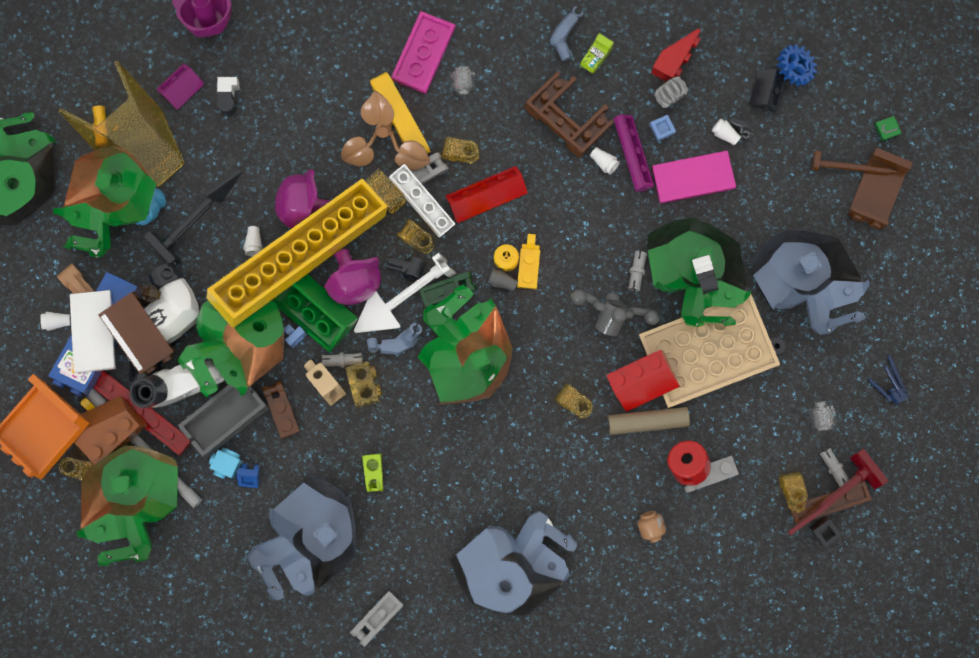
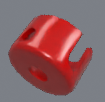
[667,440,711,486]

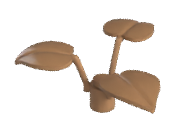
[341,90,431,170]

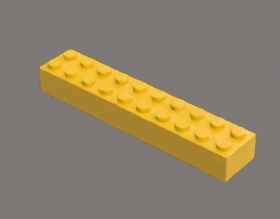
[207,179,388,328]

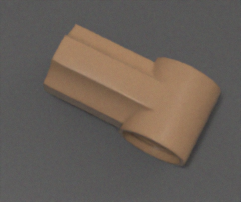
[57,264,94,294]

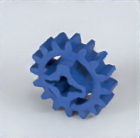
[777,44,817,86]

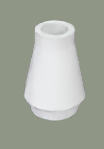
[711,119,741,145]
[590,147,619,174]
[243,226,263,257]
[41,312,71,331]

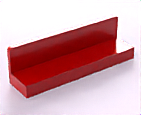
[445,166,528,223]

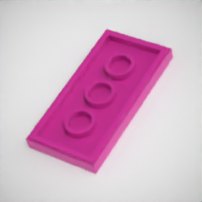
[391,11,456,94]
[652,151,736,204]

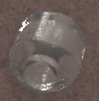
[450,66,476,95]
[809,401,837,431]

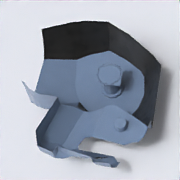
[751,230,870,335]
[247,473,356,600]
[450,510,577,616]

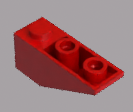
[651,29,701,82]

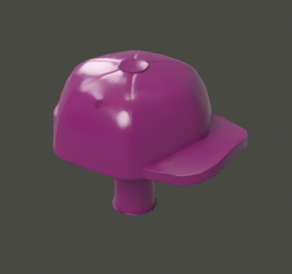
[172,0,232,38]
[275,169,330,228]
[325,249,381,305]

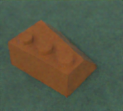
[74,396,147,465]

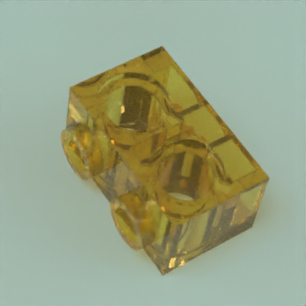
[365,169,406,214]
[345,361,382,408]

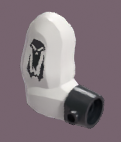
[145,262,199,344]
[129,360,225,408]

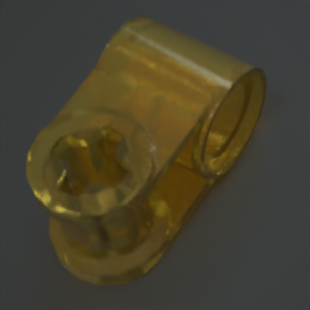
[441,137,480,163]
[396,219,434,254]
[554,383,592,418]
[59,458,95,481]
[779,471,808,512]

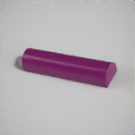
[613,114,654,192]

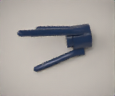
[869,355,909,405]

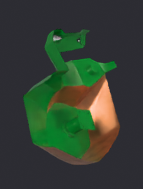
[53,146,156,258]
[418,284,513,404]
[178,301,284,397]
[76,446,178,566]

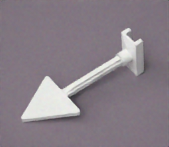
[354,253,456,333]

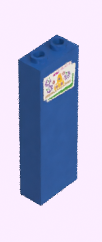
[48,272,137,397]

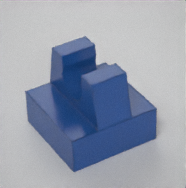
[237,464,260,488]

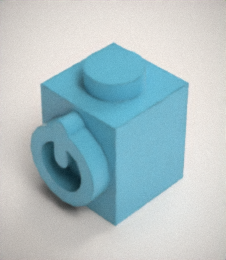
[209,447,243,479]

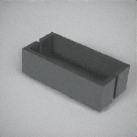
[178,385,269,459]

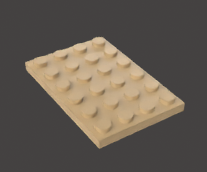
[639,295,780,408]

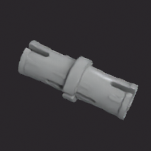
[628,251,647,292]
[322,352,363,368]
[820,448,849,487]

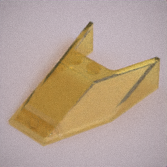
[58,60,185,188]

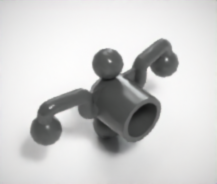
[571,289,660,336]

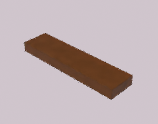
[789,481,872,525]

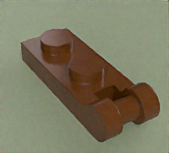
[262,380,300,439]

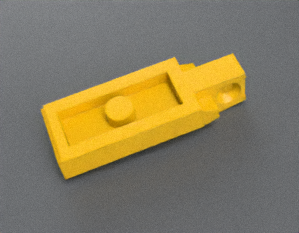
[517,234,540,290]

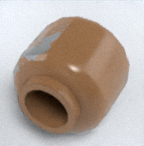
[638,511,666,543]

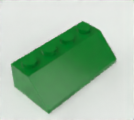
[272,274,358,353]

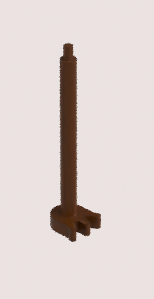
[811,150,896,174]

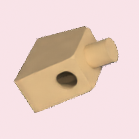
[304,359,346,406]

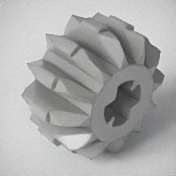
[654,77,688,108]

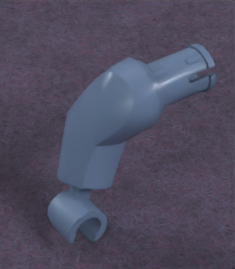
[550,6,583,61]
[367,323,422,355]

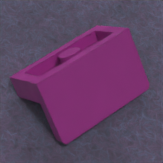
[156,63,204,109]

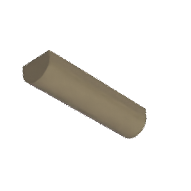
[607,407,690,435]

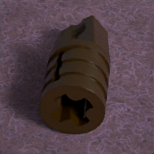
[135,285,161,303]

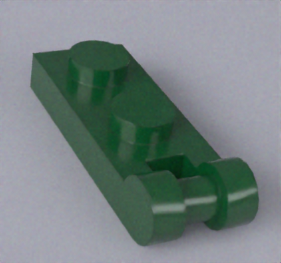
[419,271,477,308]

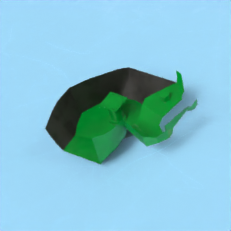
[0,112,56,225]
[648,217,751,328]

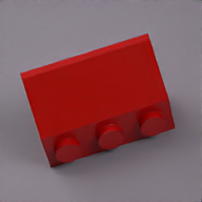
[606,350,680,412]

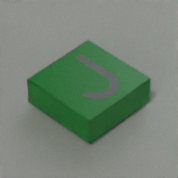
[875,116,901,141]

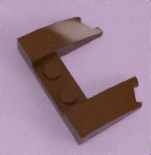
[524,71,614,159]

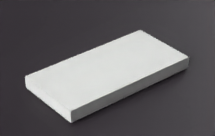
[70,290,116,373]

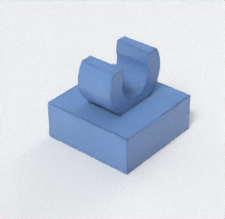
[649,115,676,141]
[284,324,307,348]

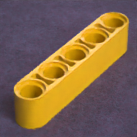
[370,72,431,154]

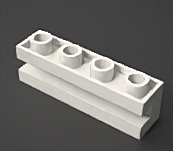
[388,164,455,237]

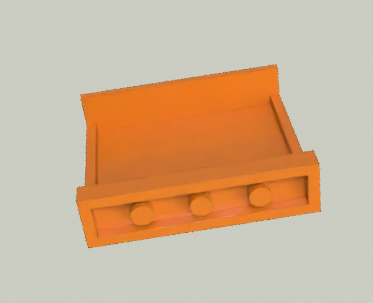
[0,374,90,480]

